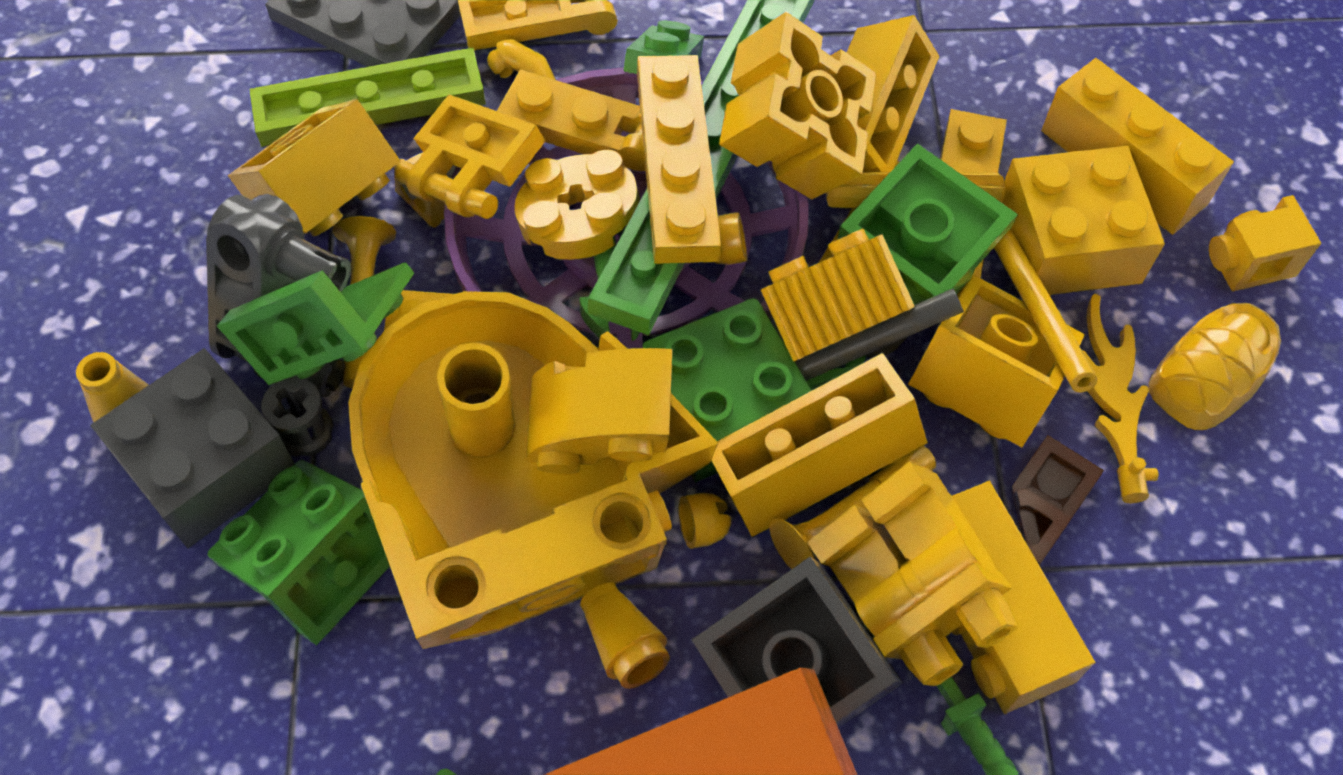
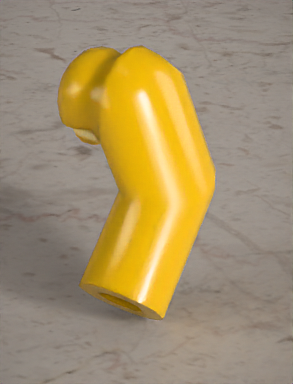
[487,39,556,80]

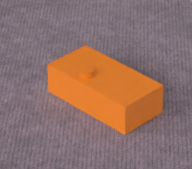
[544,667,857,775]

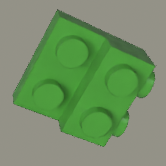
[837,143,1018,305]

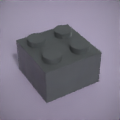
[90,347,295,549]
[692,557,903,728]

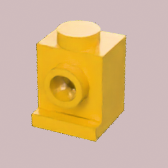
[1209,195,1322,292]

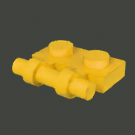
[395,94,545,219]

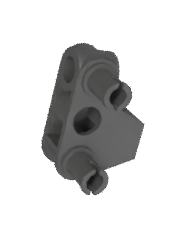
[206,194,351,398]

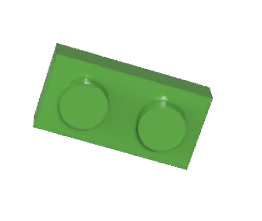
[623,20,704,74]

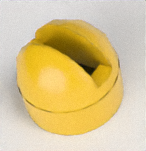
[714,212,747,265]
[678,493,731,549]

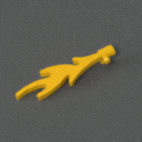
[1082,294,1159,504]

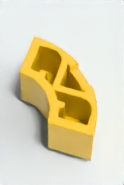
[526,348,672,474]

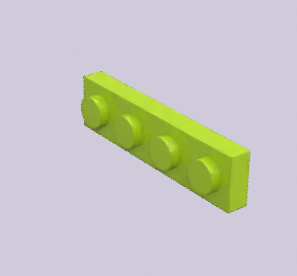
[249,47,486,147]

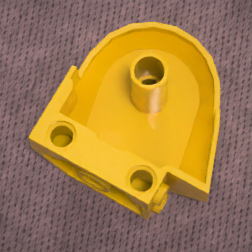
[348,291,718,649]

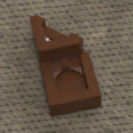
[1010,435,1104,566]

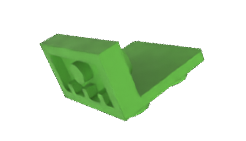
[217,262,414,385]
[643,298,811,483]
[207,460,390,646]

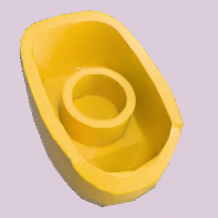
[1148,303,1281,430]

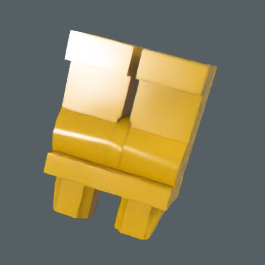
[807,461,1018,686]

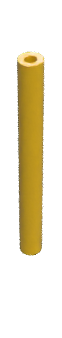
[994,229,1097,393]

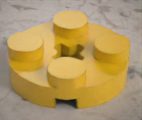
[514,150,641,260]

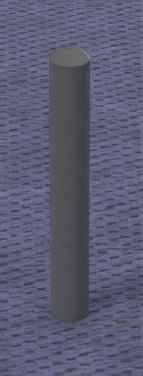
[794,288,964,381]

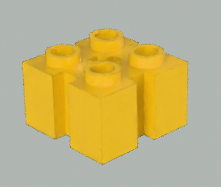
[719,12,876,200]

